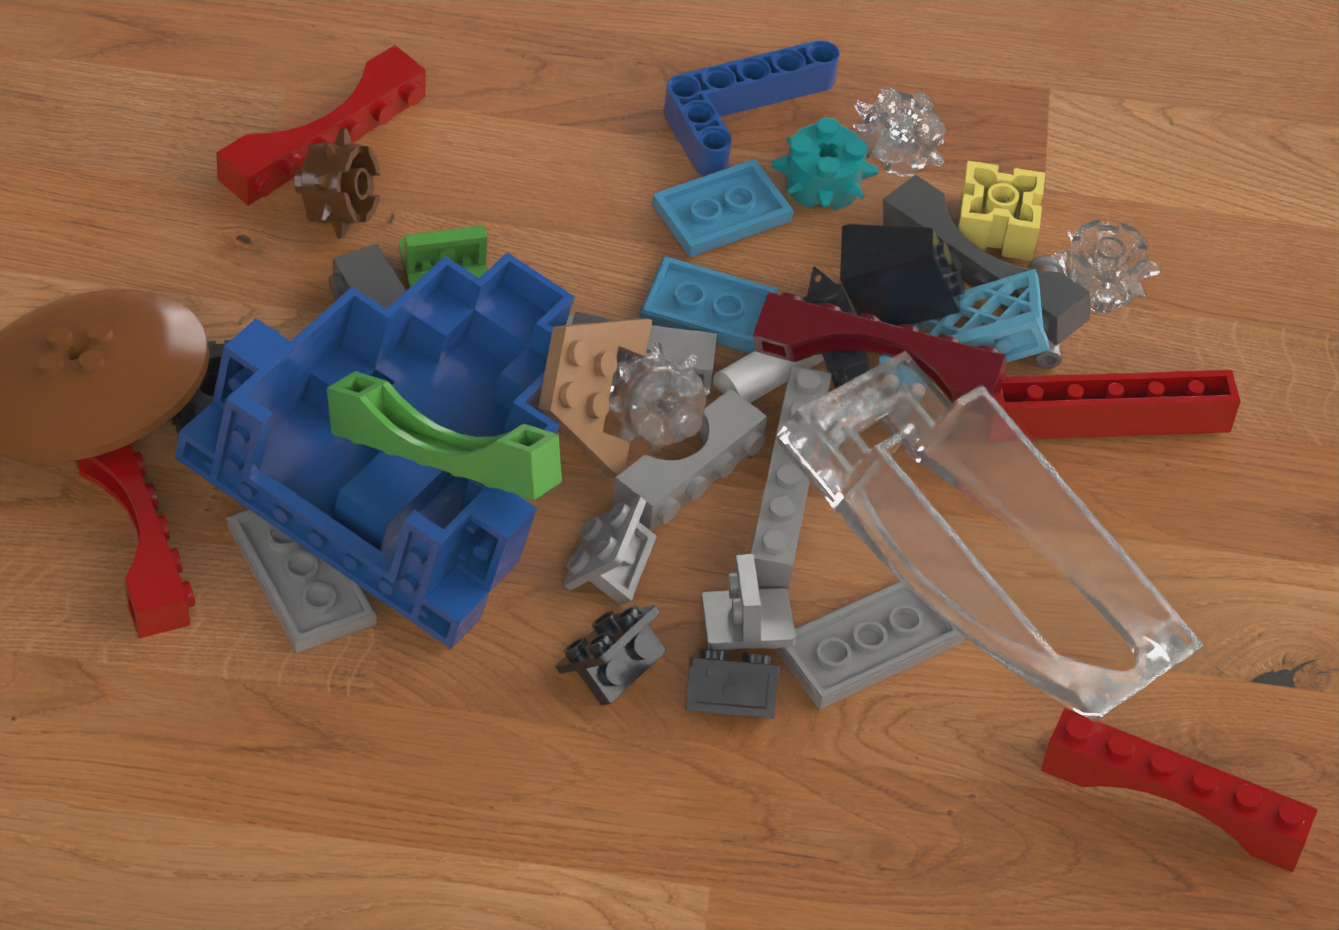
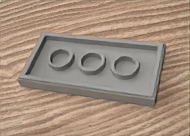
[227,510,377,653]
[774,573,966,710]

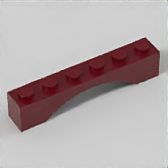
[752,292,1007,416]

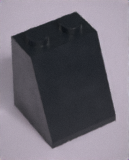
[840,224,965,326]

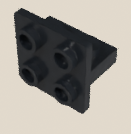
[555,605,667,706]
[685,649,781,718]

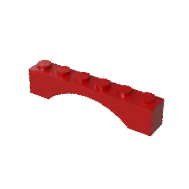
[216,45,426,206]
[74,442,195,639]
[1041,708,1318,872]

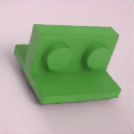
[399,225,488,288]

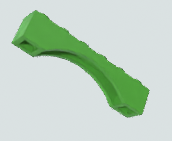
[327,371,562,500]

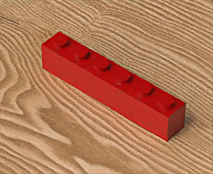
[985,370,1241,440]

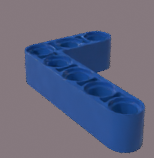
[664,40,840,176]

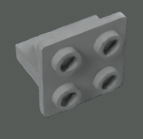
[563,496,657,606]
[702,554,796,651]

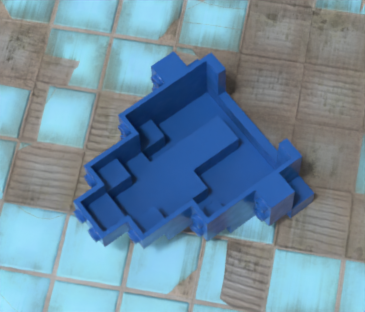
[175,252,575,649]

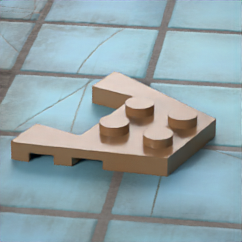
[538,318,652,478]

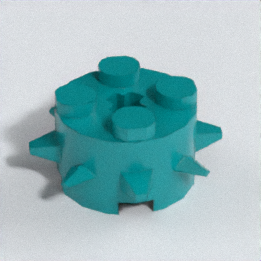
[772,117,879,210]

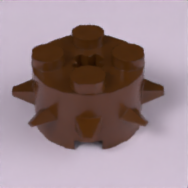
[294,128,380,239]

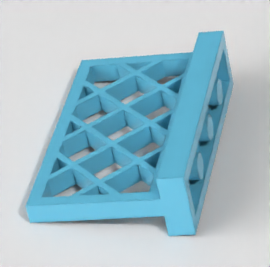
[879,269,1049,396]

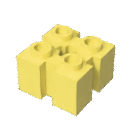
[957,161,1045,261]

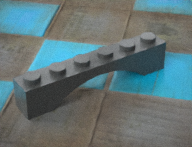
[883,175,1091,346]

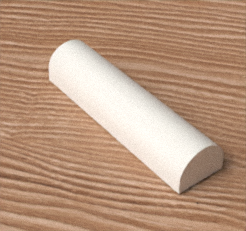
[713,304,858,403]

